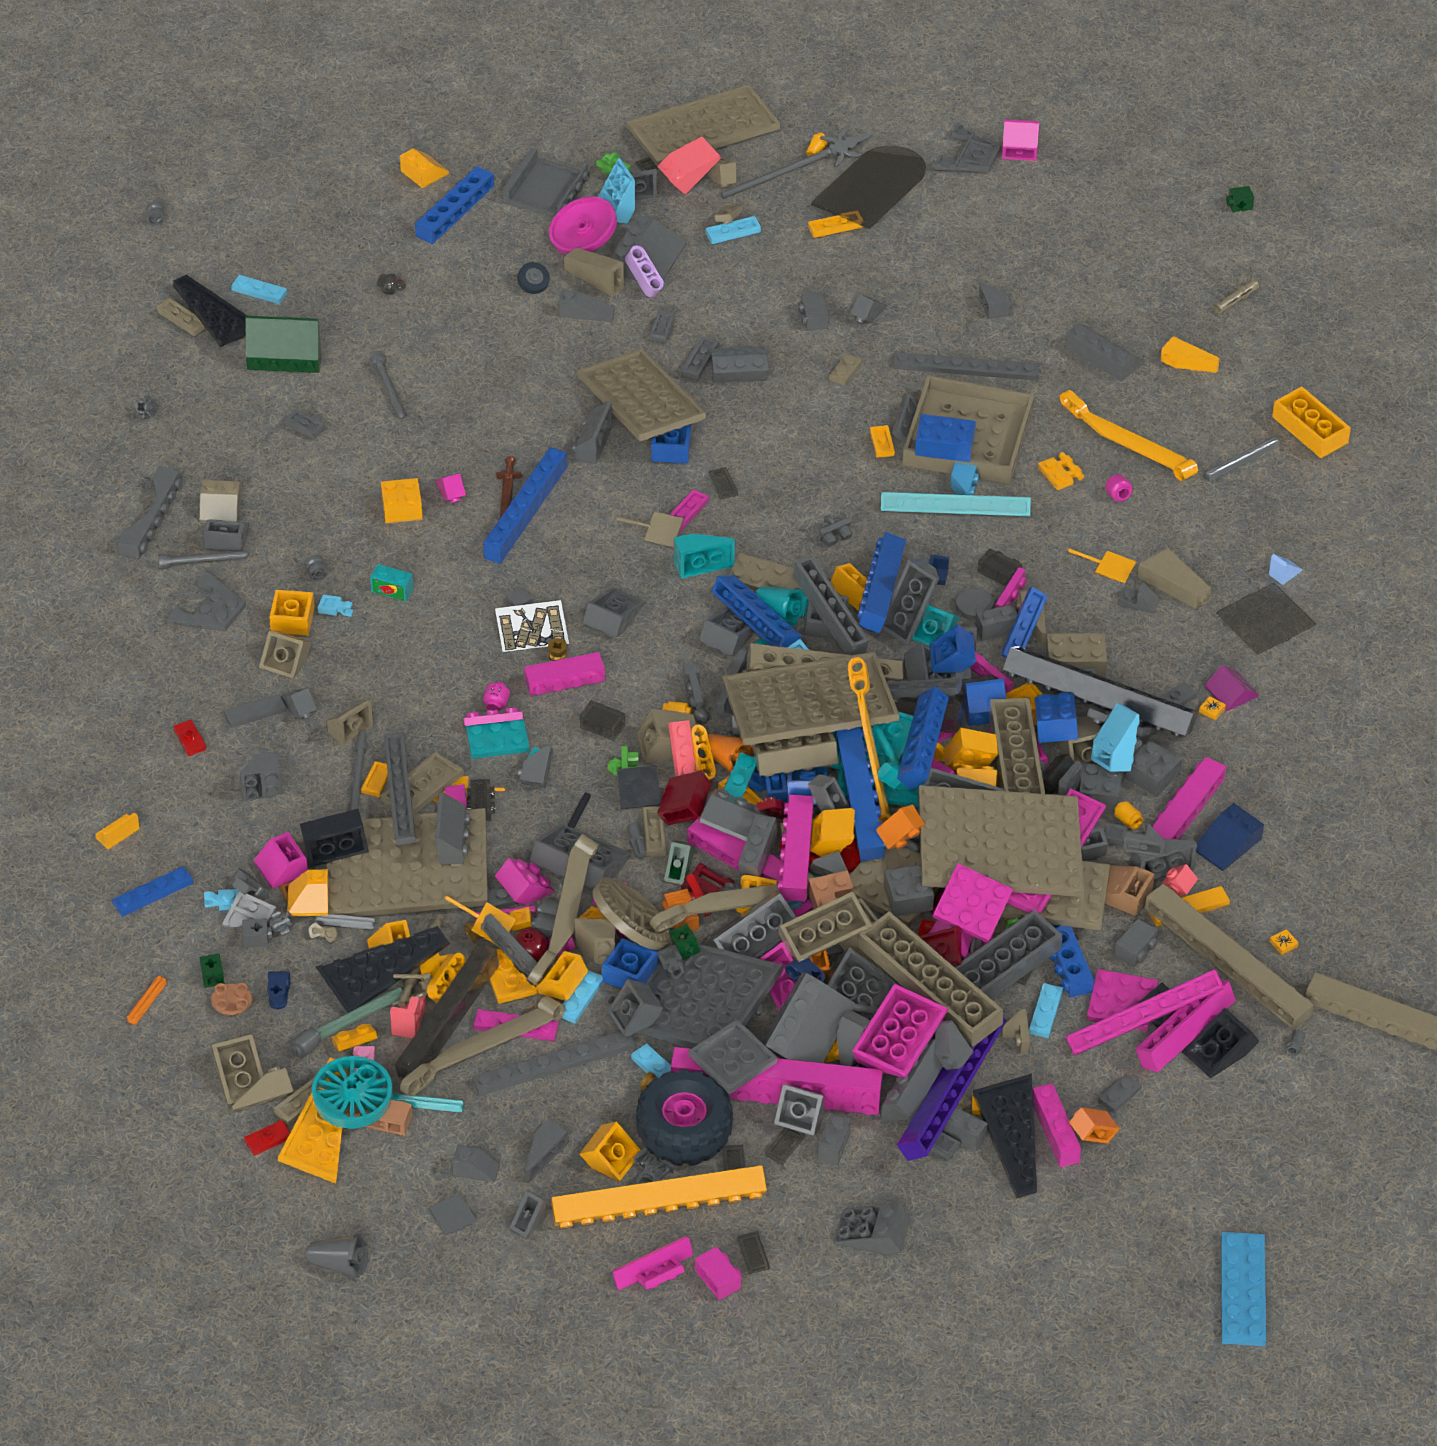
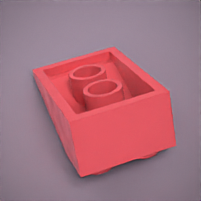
[657,137,722,194]

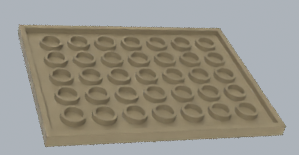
[722,652,899,745]
[918,785,1084,897]
[327,808,488,917]

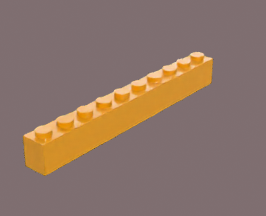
[551,1166,767,1228]

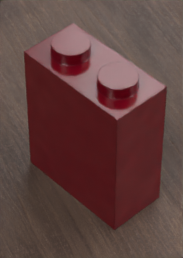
[657,770,712,825]

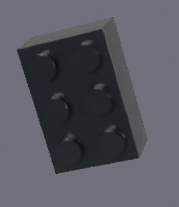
[300,809,369,867]

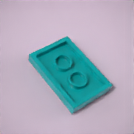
[466,719,530,759]

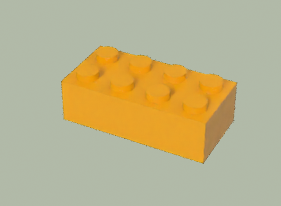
[1272,386,1351,458]

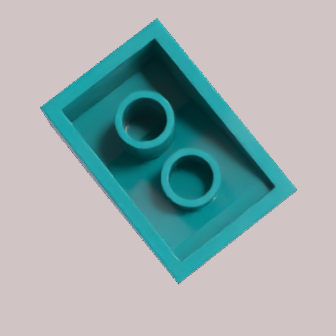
[674,534,735,579]

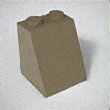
[636,708,702,764]
[1055,716,1101,770]

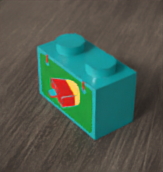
[370,564,414,601]

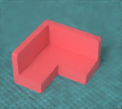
[390,996,426,1039]

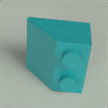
[912,604,960,647]

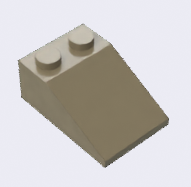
[211,1034,264,1105]

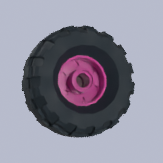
[636,1069,733,1166]

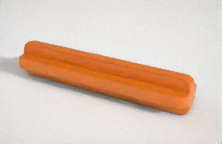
[127,976,166,1025]

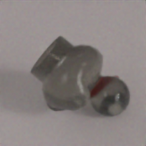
[376,273,406,295]

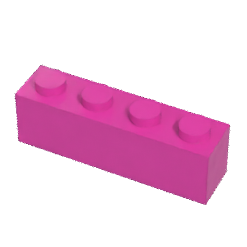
[524,652,605,696]
[1033,1083,1081,1168]

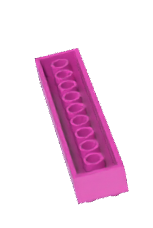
[671,1047,883,1115]

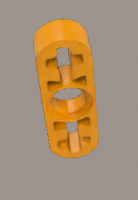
[690,725,716,780]
[427,953,466,1000]

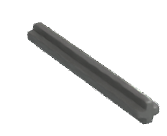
[1204,437,1280,481]

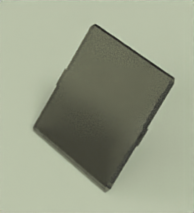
[1216,583,1317,655]

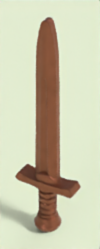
[495,456,522,518]

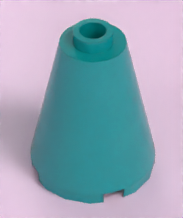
[755,586,808,626]

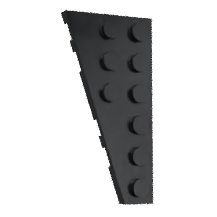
[173,275,247,347]
[316,926,450,1013]
[973,1074,1037,1198]

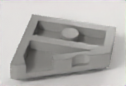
[222,891,276,927]

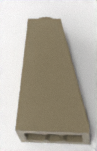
[564,248,624,297]
[1137,548,1212,609]

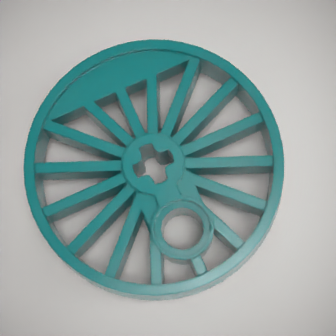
[312,1056,392,1129]

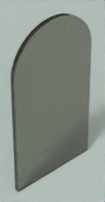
[811,146,926,229]

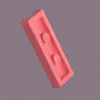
[668,720,696,777]

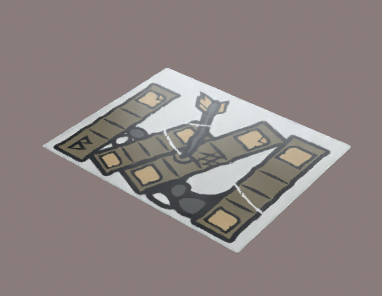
[495,600,569,652]

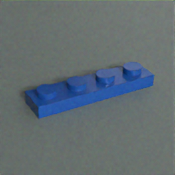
[1000,587,1048,658]
[112,866,193,917]

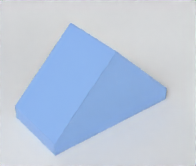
[1269,554,1303,585]

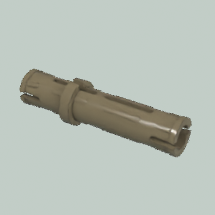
[1213,279,1259,314]

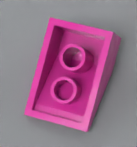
[760,942,796,1011]

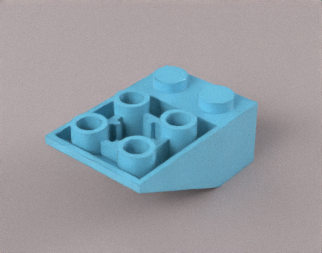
[598,158,635,223]
[1091,703,1139,772]

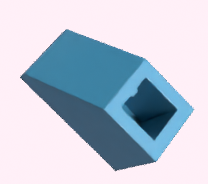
[951,462,979,495]

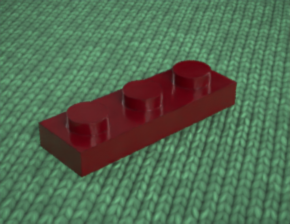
[757,797,788,819]

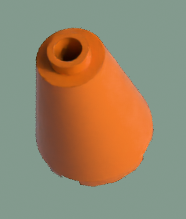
[703,733,753,773]

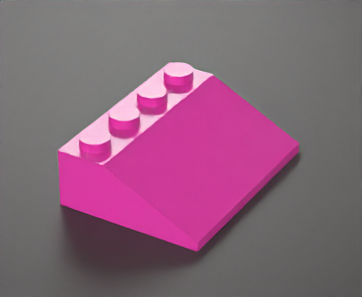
[852,984,948,1078]

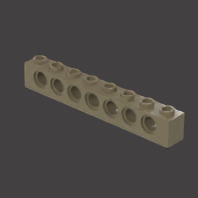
[747,643,903,682]

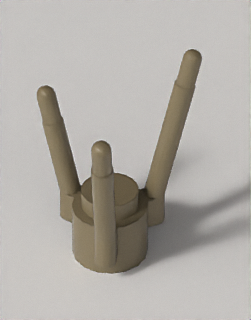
[391,973,439,1006]

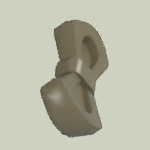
[308,922,338,944]

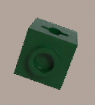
[1226,186,1254,212]
[669,924,700,960]
[199,954,225,988]

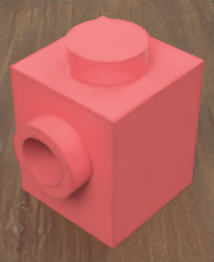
[1162,864,1198,897]

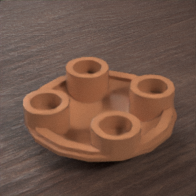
[211,983,252,1015]

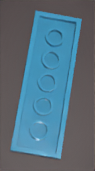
[1221,1232,1266,1346]

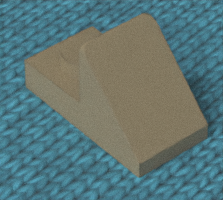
[1002,1009,1030,1054]

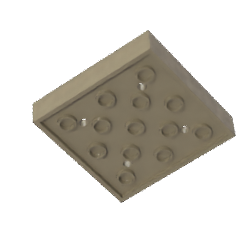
[902,375,1034,485]

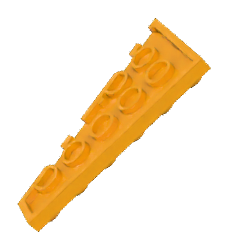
[278,1057,349,1183]

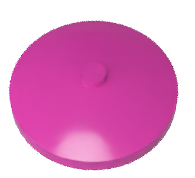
[549,197,617,254]

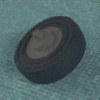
[517,262,550,294]

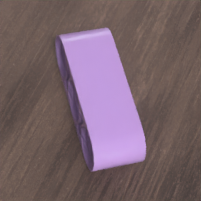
[625,245,663,297]

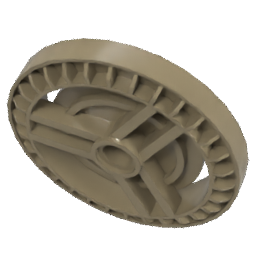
[592,878,671,950]

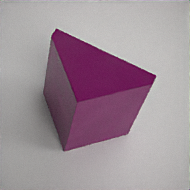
[1205,665,1259,711]

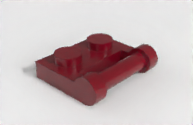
[681,863,735,895]

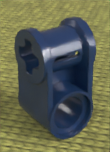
[785,958,825,982]
[267,971,290,1010]

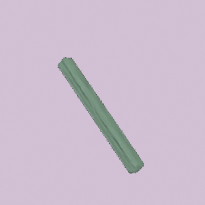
[316,987,403,1040]

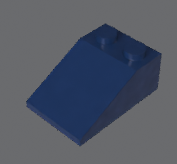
[1196,803,1264,871]

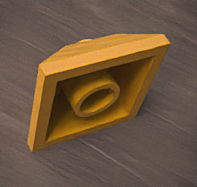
[287,869,329,916]

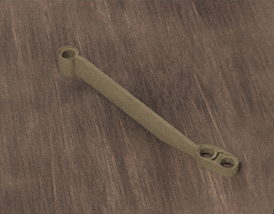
[527,833,600,985]
[650,872,815,933]
[400,996,565,1097]

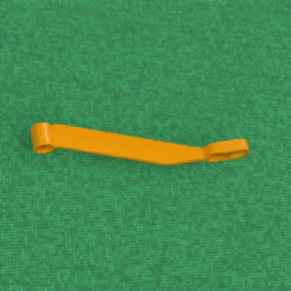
[1060,390,1198,481]
[848,657,891,823]

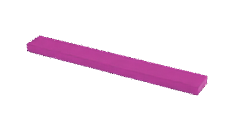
[1065,969,1224,1056]

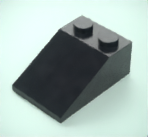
[1182,1008,1260,1078]

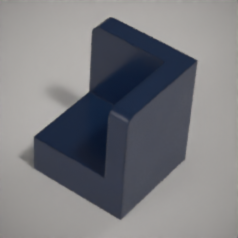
[929,555,949,586]

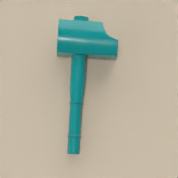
[871,724,921,792]

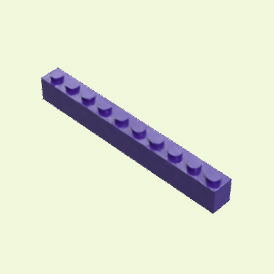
[897,1017,1006,1161]

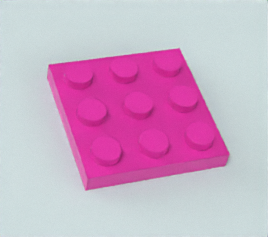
[932,863,1013,943]
[1087,969,1158,1032]

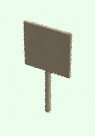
[616,511,684,548]

